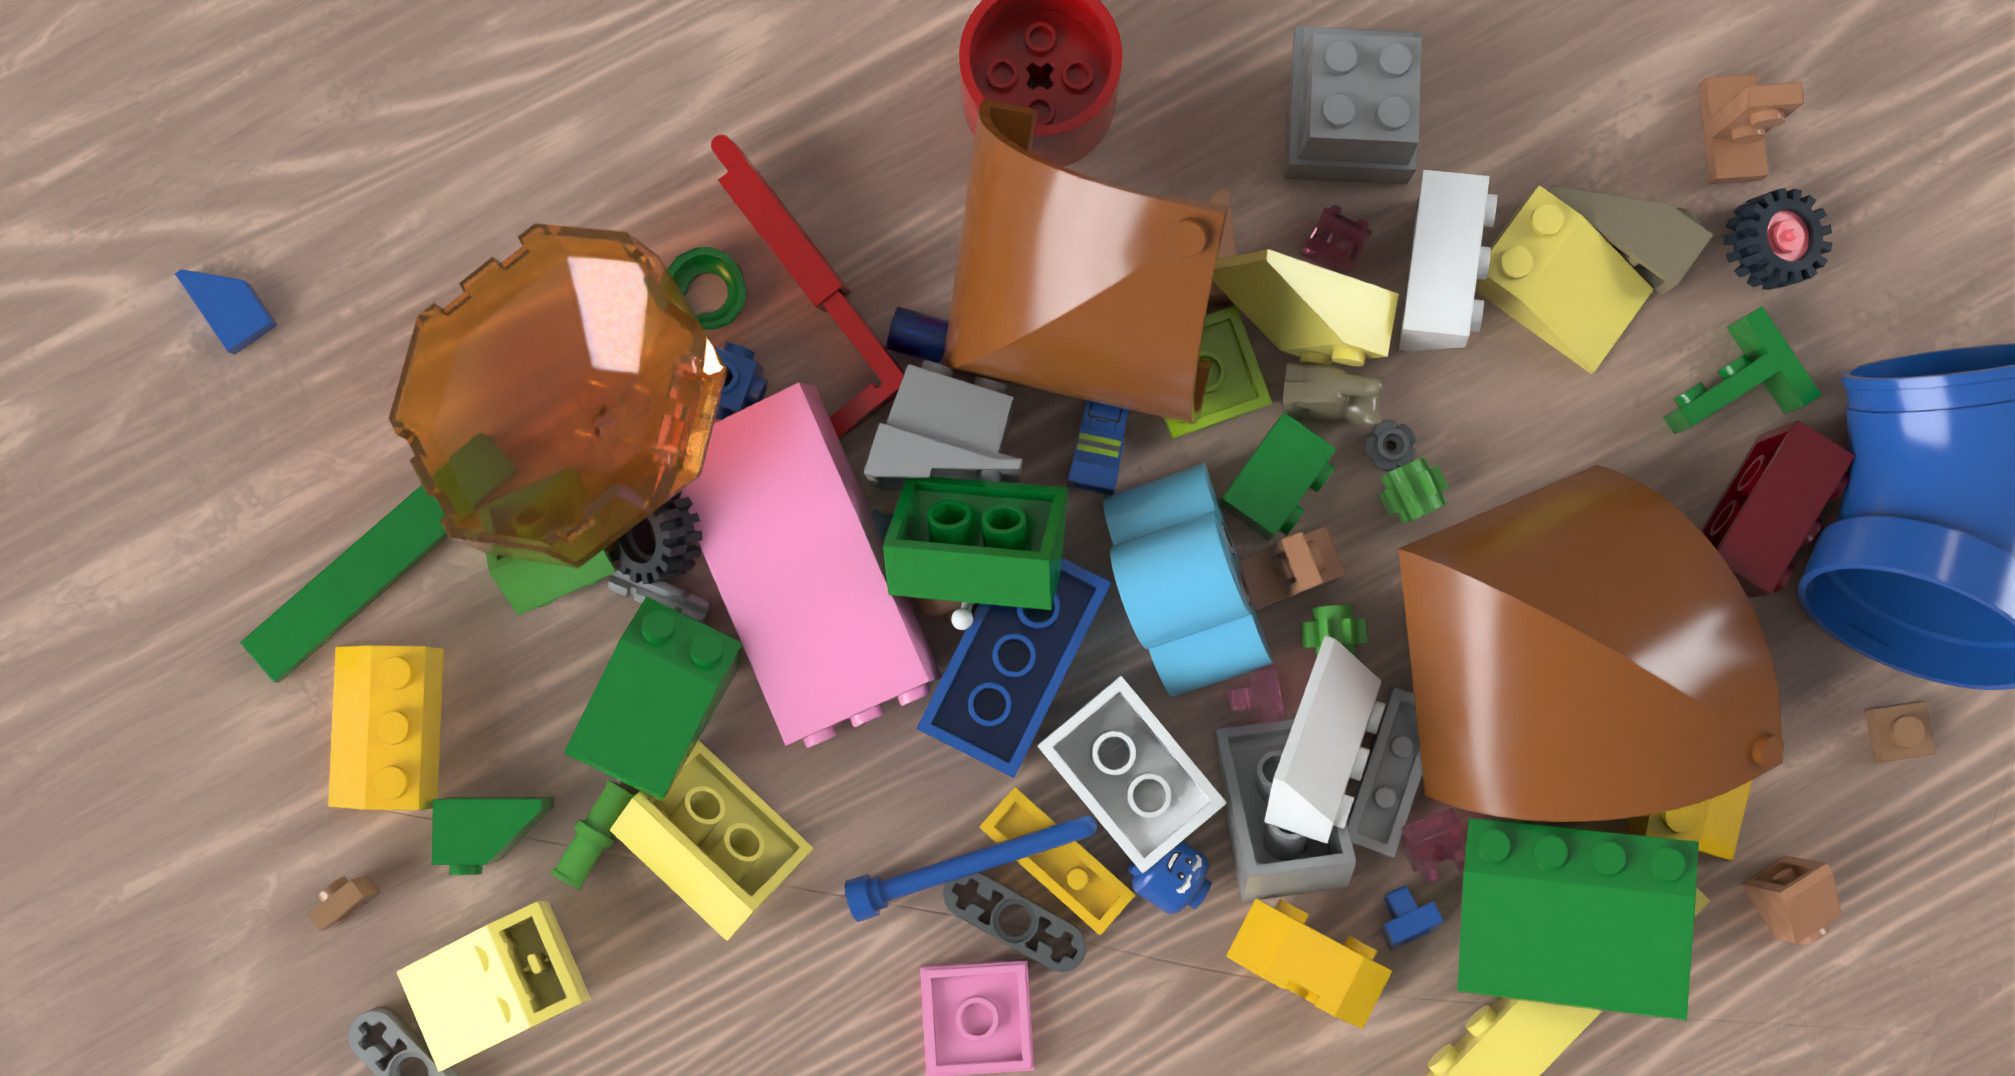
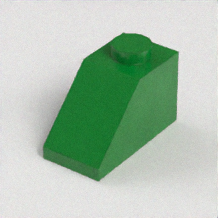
[431,797,554,875]

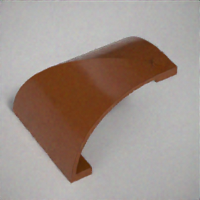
[942,99,1228,424]
[1398,465,1784,822]

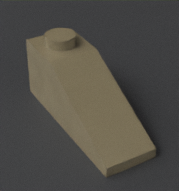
[1547,185,1713,296]

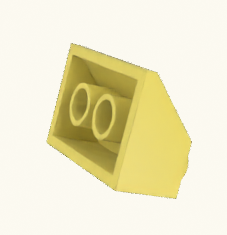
[610,740,814,941]

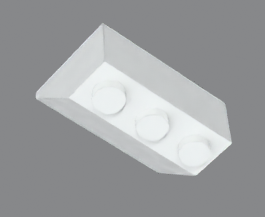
[1398,170,1498,352]
[1264,635,1386,844]

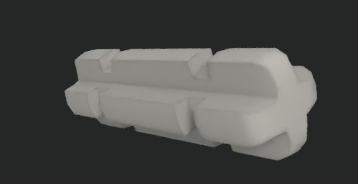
[608,564,711,624]

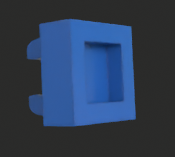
[1381,885,1444,951]

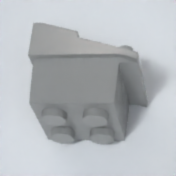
[1283,26,1422,184]
[863,361,1022,490]

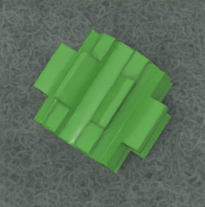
[1378,457,1450,524]

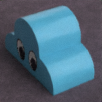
[1103,463,1275,698]

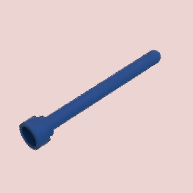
[844,816,1097,922]

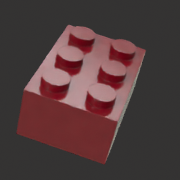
[1701,420,1855,598]

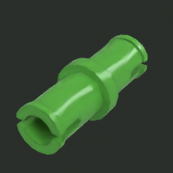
[551,779,636,890]

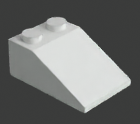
[1037,676,1227,873]

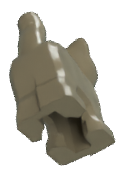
[1283,363,1385,426]

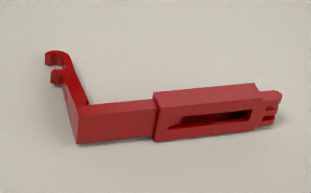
[711,135,905,440]

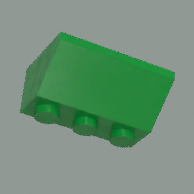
[883,476,1068,610]

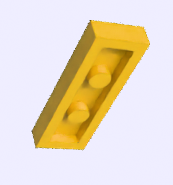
[979,786,1136,935]

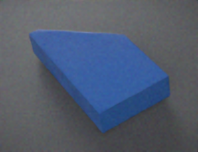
[175,269,278,355]

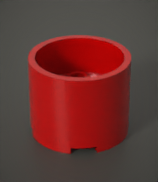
[959,0,1123,167]

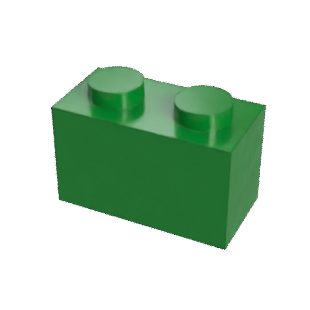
[1219,412,1336,540]

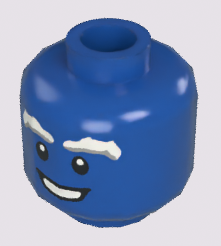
[1128,840,1212,914]

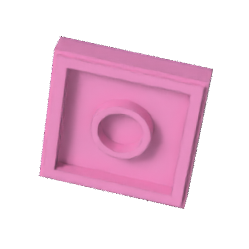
[920,959,1034,1076]

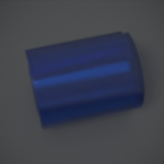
[886,306,949,364]

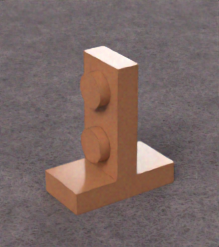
[1699,74,1804,184]
[1239,526,1346,611]

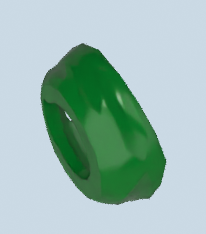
[663,247,747,330]

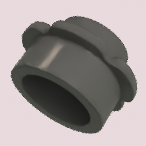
[1364,420,1416,472]

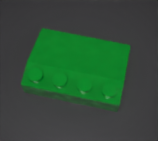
[1457,818,1699,1022]

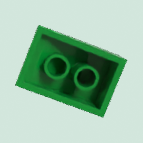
[565,596,743,801]

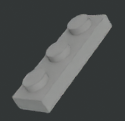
[1347,687,1423,858]

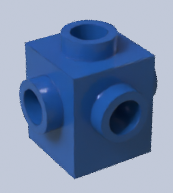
[679,341,768,420]

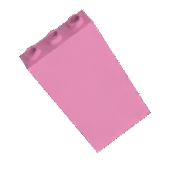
[659,382,942,749]

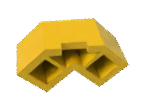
[1226,898,1392,1029]

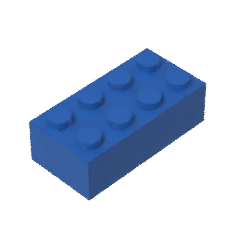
[916,558,1111,778]

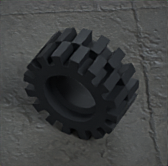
[604,482,703,585]

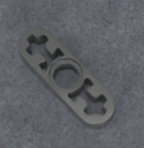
[943,872,1086,972]

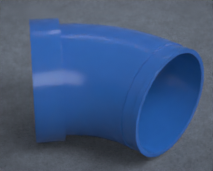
[1797,343,2015,690]

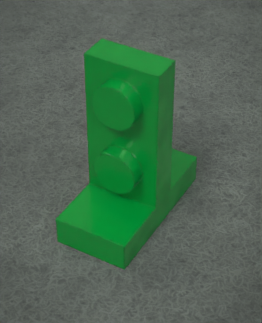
[1663,306,1822,434]

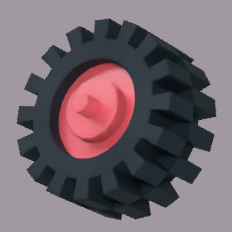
[1724,188,1832,290]

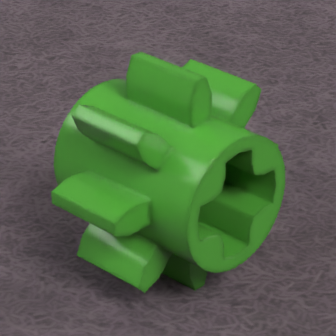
[1301,605,1369,659]

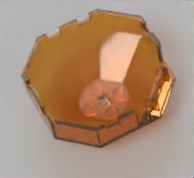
[388,223,728,569]

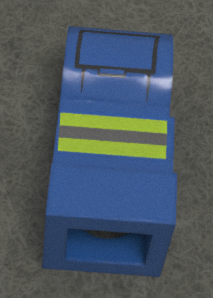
[1066,401,1129,495]

